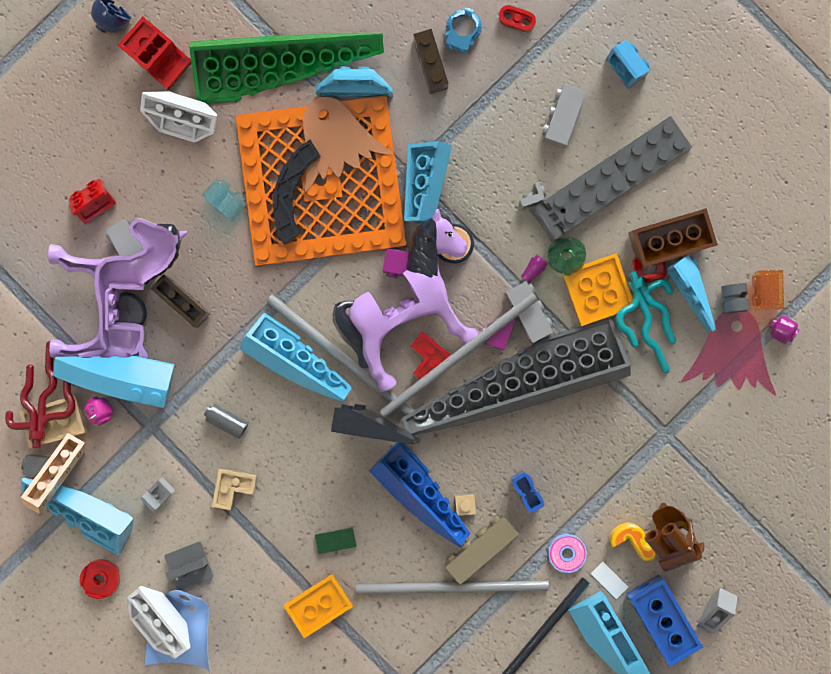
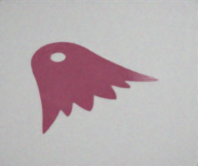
[681,311,776,396]

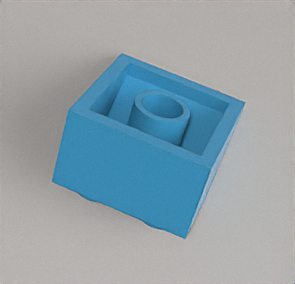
[606,40,650,89]

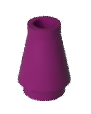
[521,254,548,283]

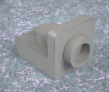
[519,182,546,210]

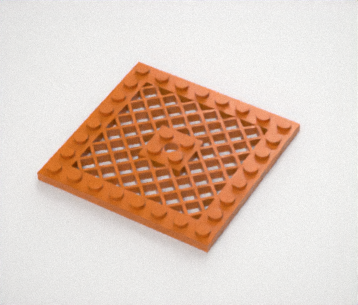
[236,95,407,266]

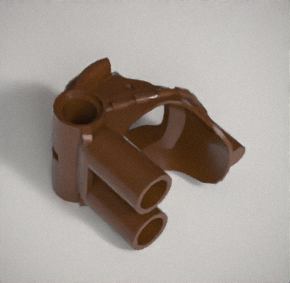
[645,503,705,572]

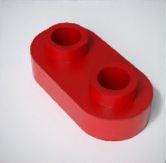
[498,5,536,32]

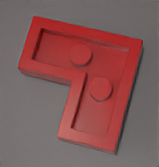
[410,332,451,379]

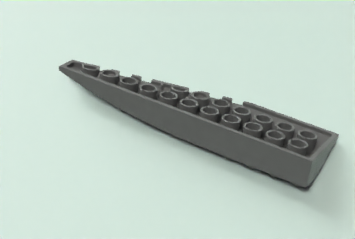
[402,317,631,435]

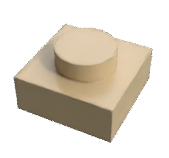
[455,494,476,516]

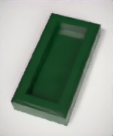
[315,527,357,554]

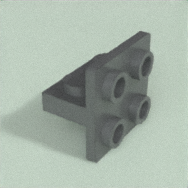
[164,541,214,590]

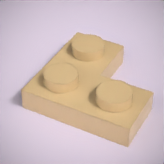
[212,468,258,510]

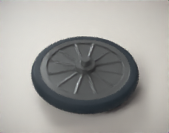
[116,292,147,325]

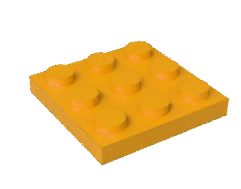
[562,253,633,326]

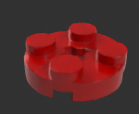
[79,559,120,599]

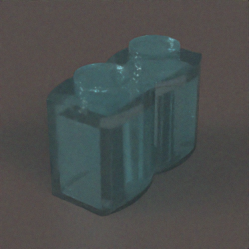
[202,178,247,222]

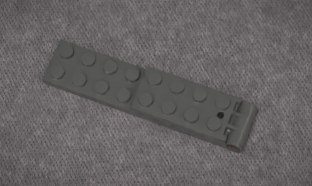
[531,116,692,242]

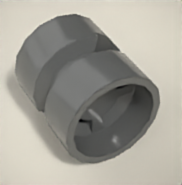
[721,283,750,314]

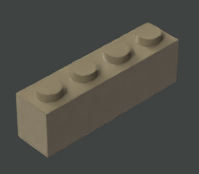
[445,514,519,585]

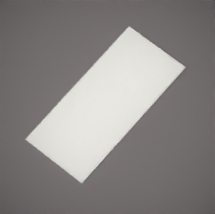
[591,561,628,599]

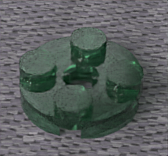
[548,237,586,276]

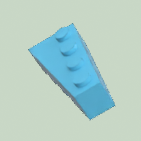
[404,141,452,224]

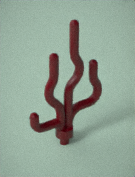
[5,341,76,448]

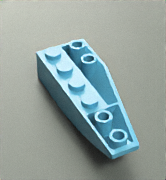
[568,590,650,674]

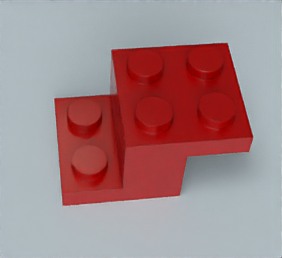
[118,16,191,90]

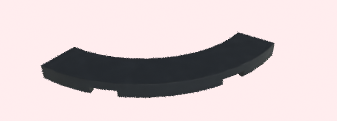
[273,139,321,245]

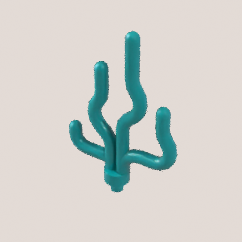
[615,271,676,373]

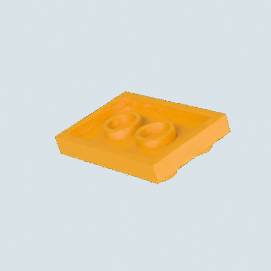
[283,573,353,638]

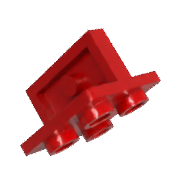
[69,178,116,224]

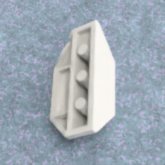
[140,92,217,143]
[126,586,190,659]

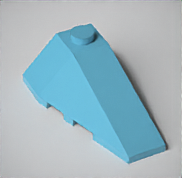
[666,255,716,332]

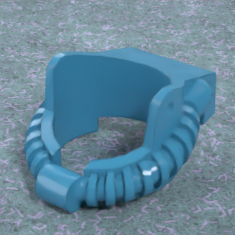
[445,8,482,54]

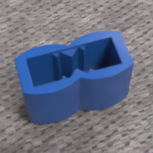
[511,470,544,513]

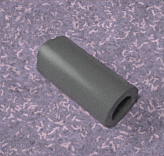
[204,404,249,439]

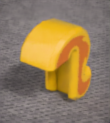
[608,522,656,561]

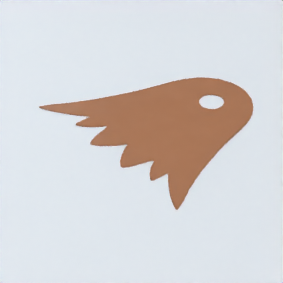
[303,97,394,192]

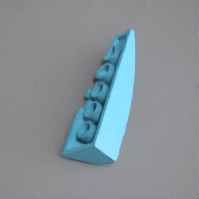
[239,313,352,402]
[53,356,175,408]
[21,478,133,556]

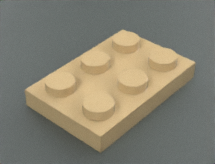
[19,395,87,448]

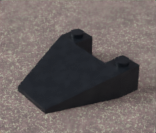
[331,404,421,445]

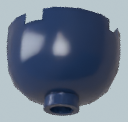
[91,0,131,33]

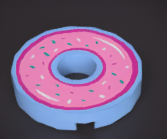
[548,534,587,573]

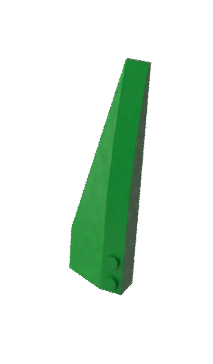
[189,33,384,103]

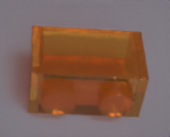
[752,270,784,310]

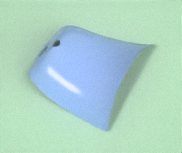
[145,590,211,674]

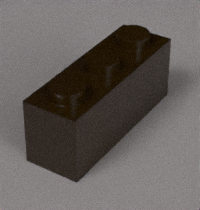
[413,28,449,94]
[150,274,211,328]

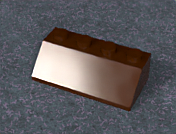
[628,208,718,268]

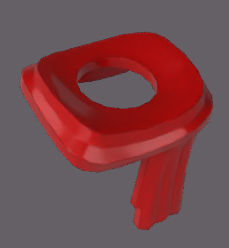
[632,256,667,282]

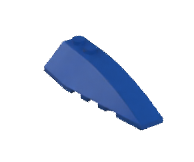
[369,442,470,547]

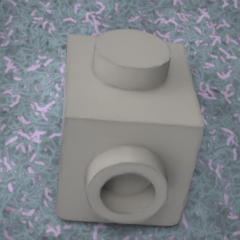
[140,477,176,512]

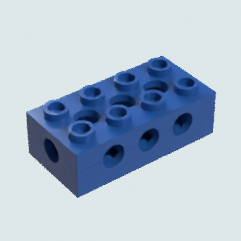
[626,575,703,667]

